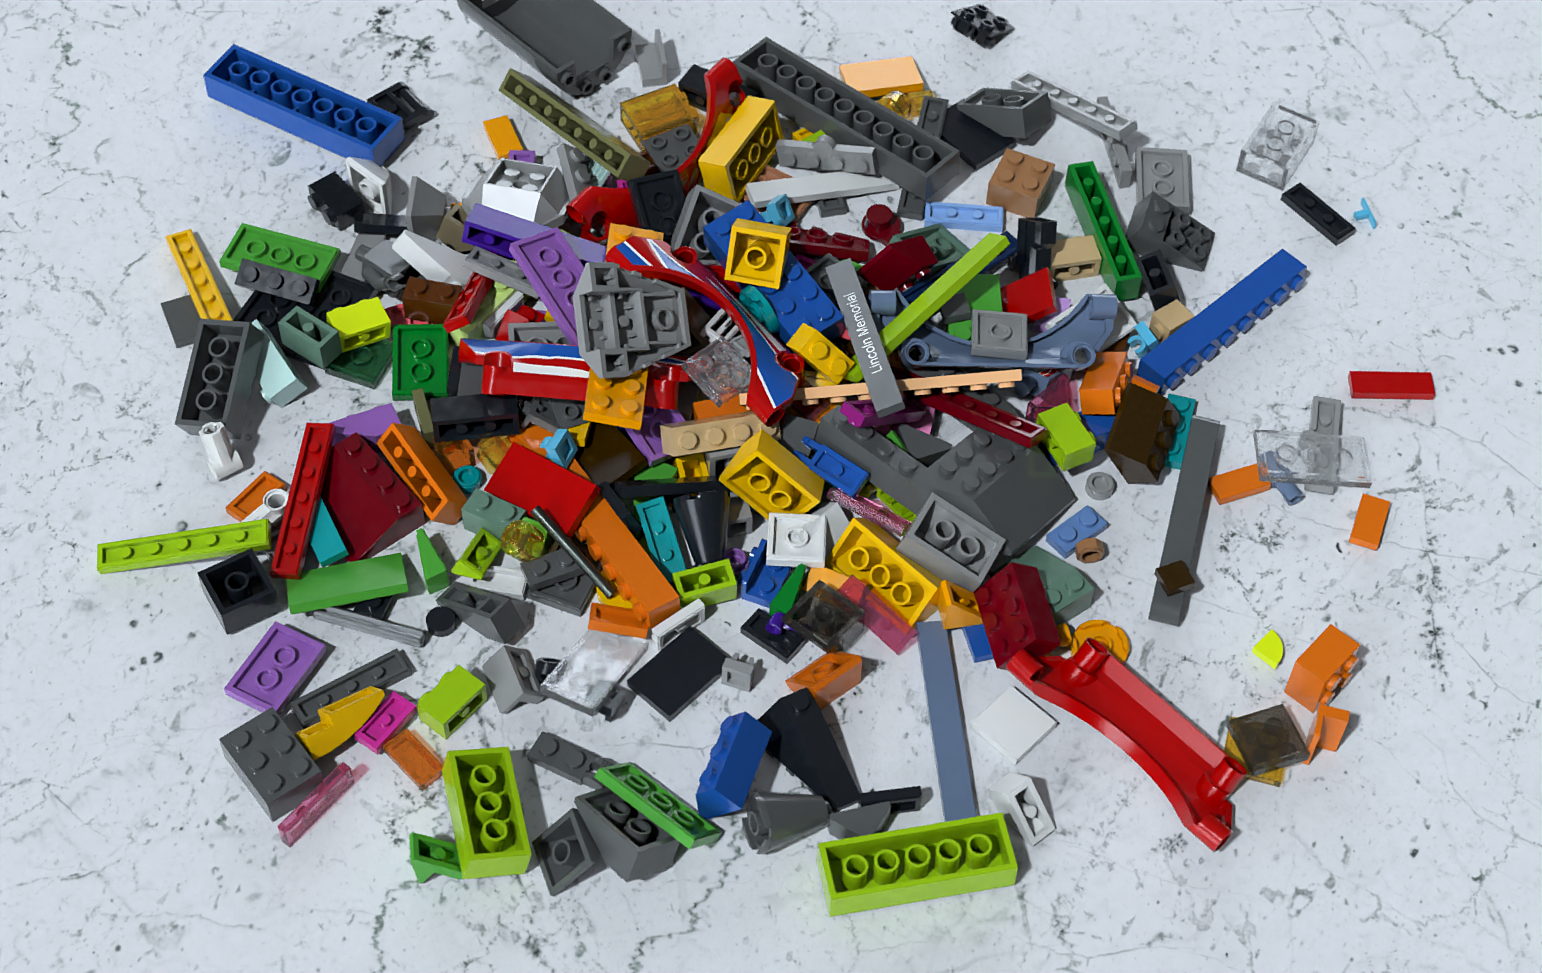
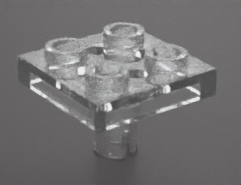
[681,335,751,408]

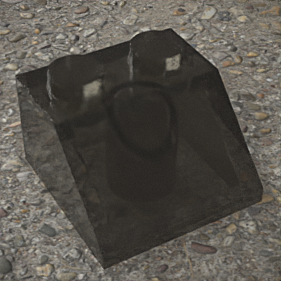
[782,579,866,654]

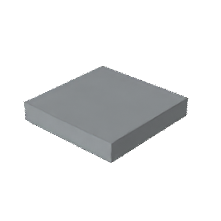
[971,309,1028,360]

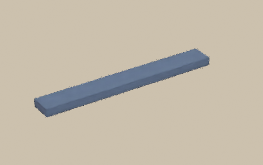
[916,621,976,822]

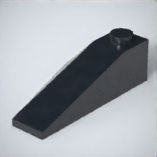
[758,687,859,813]

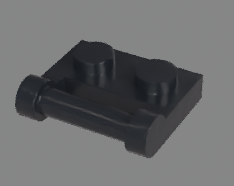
[366,81,434,131]

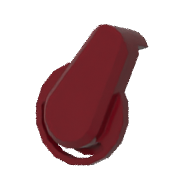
[861,204,902,246]

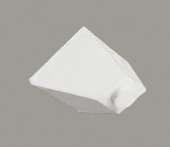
[345,157,392,214]

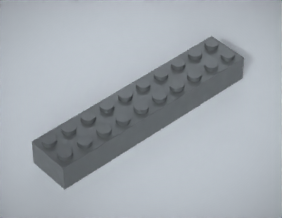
[733,37,960,201]

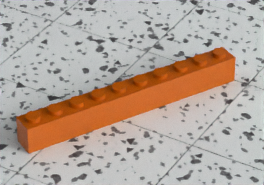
[504,413,680,629]

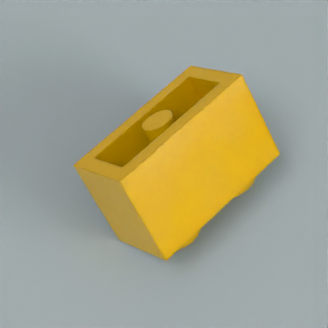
[786,323,855,385]

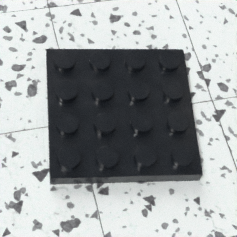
[233,270,378,370]

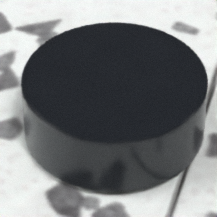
[426,606,456,637]

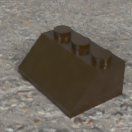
[1104,383,1180,484]

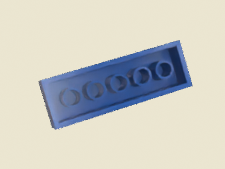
[703,200,844,354]

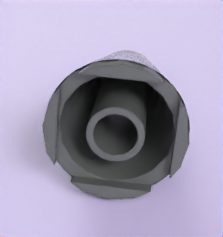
[742,791,831,855]

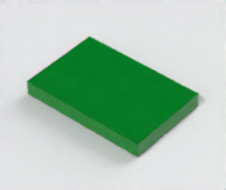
[392,324,448,401]

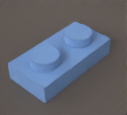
[1045,505,1108,559]

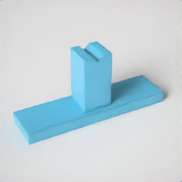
[1354,198,1376,229]

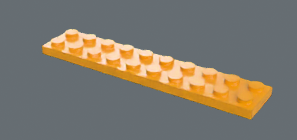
[583,223,664,430]

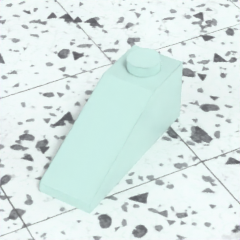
[252,319,307,408]

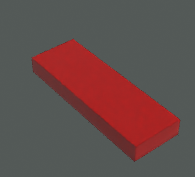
[1348,371,1435,400]

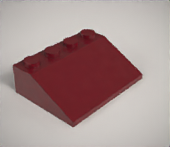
[289,432,425,562]

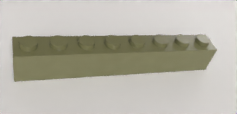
[498,68,651,181]

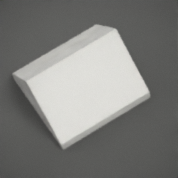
[793,502,850,560]

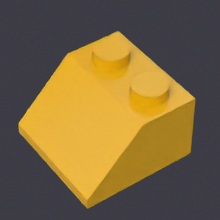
[724,218,792,289]

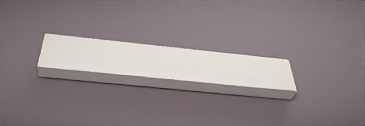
[745,171,900,208]

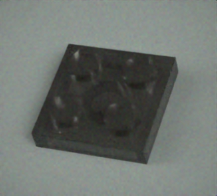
[1226,704,1310,777]

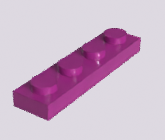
[839,397,925,428]

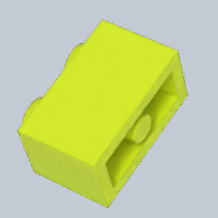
[326,297,391,353]

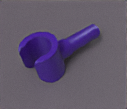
[766,612,809,635]

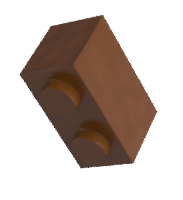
[402,277,463,324]

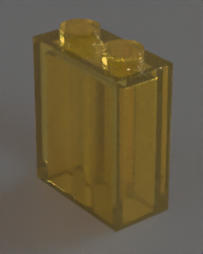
[620,84,700,152]

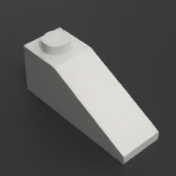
[392,230,473,289]

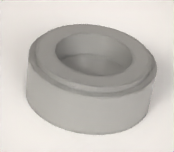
[1085,472,1115,501]

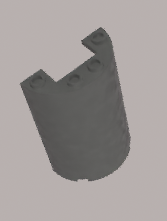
[457,0,632,95]

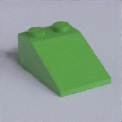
[945,274,1002,341]

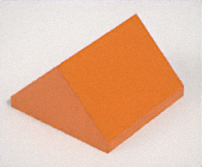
[785,650,862,710]

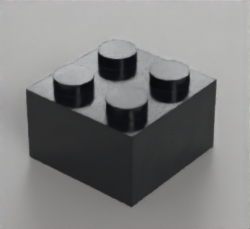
[197,548,281,635]

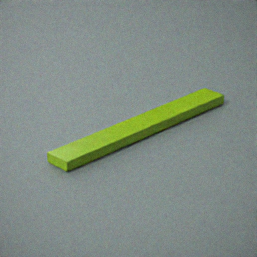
[843,233,1010,383]

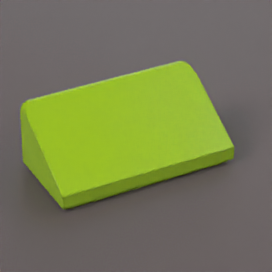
[450,527,505,580]

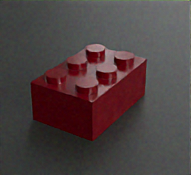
[973,562,1062,670]

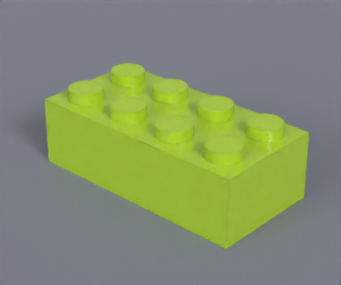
[442,747,532,879]

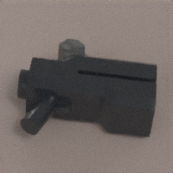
[1008,217,1058,290]

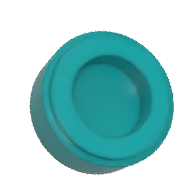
[453,465,482,494]

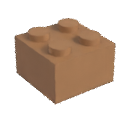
[986,148,1055,217]

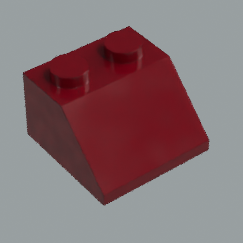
[856,235,938,293]

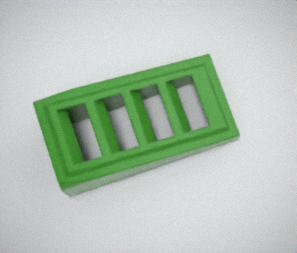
[416,528,450,594]

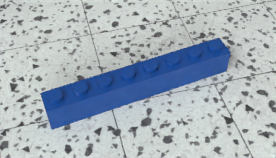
[1137,248,1307,395]

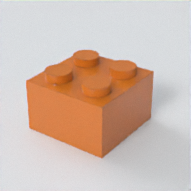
[1284,624,1360,713]

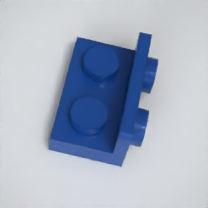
[737,539,793,608]

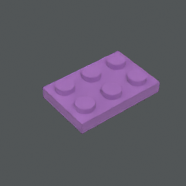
[224,621,327,715]

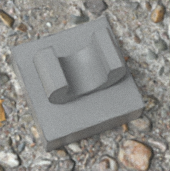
[721,653,755,692]

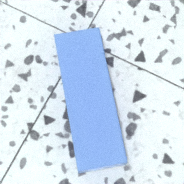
[924,201,1004,233]

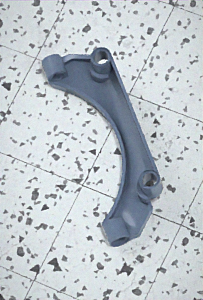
[868,290,1118,371]

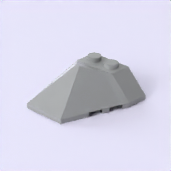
[573,262,691,379]

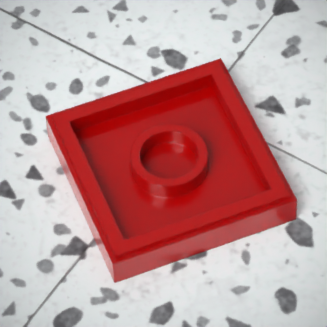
[1000,267,1058,324]

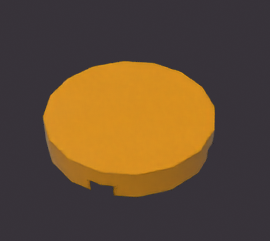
[1069,620,1130,665]

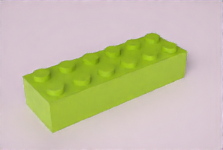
[817,812,1018,917]

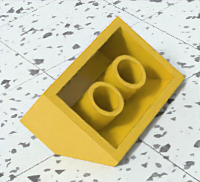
[719,429,825,521]

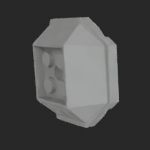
[462,158,570,228]

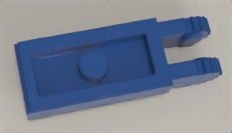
[792,436,871,499]

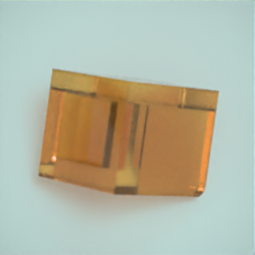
[433,437,476,477]

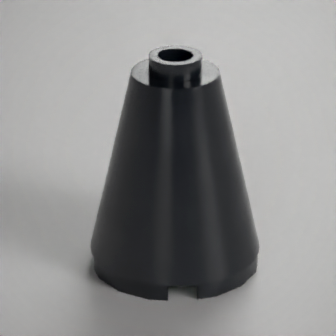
[673,491,731,567]

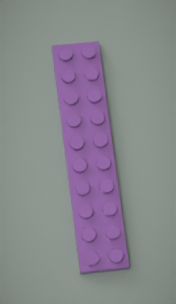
[509,227,685,467]

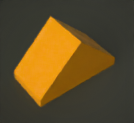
[937,580,983,630]

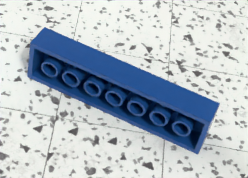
[203,44,405,167]

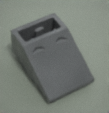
[1125,191,1215,272]

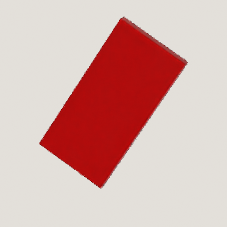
[484,442,601,538]

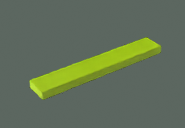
[97,519,271,574]

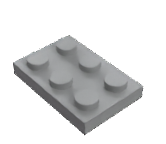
[1135,147,1190,214]

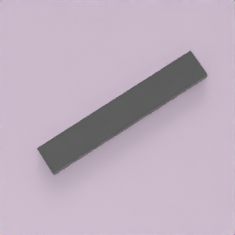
[897,96,949,221]

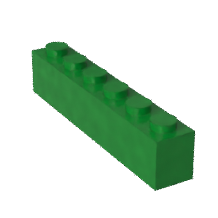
[1065,161,1142,301]

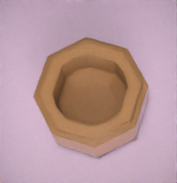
[1075,538,1104,563]

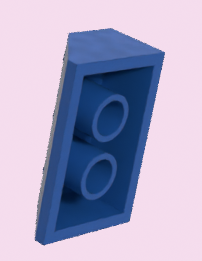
[695,711,772,819]

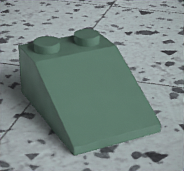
[888,223,970,285]
[990,545,1095,626]

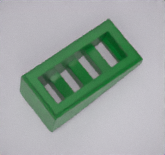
[769,564,806,623]

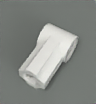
[199,422,244,480]
[240,489,288,530]

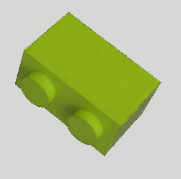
[1036,403,1096,472]
[672,559,737,610]
[417,665,488,740]

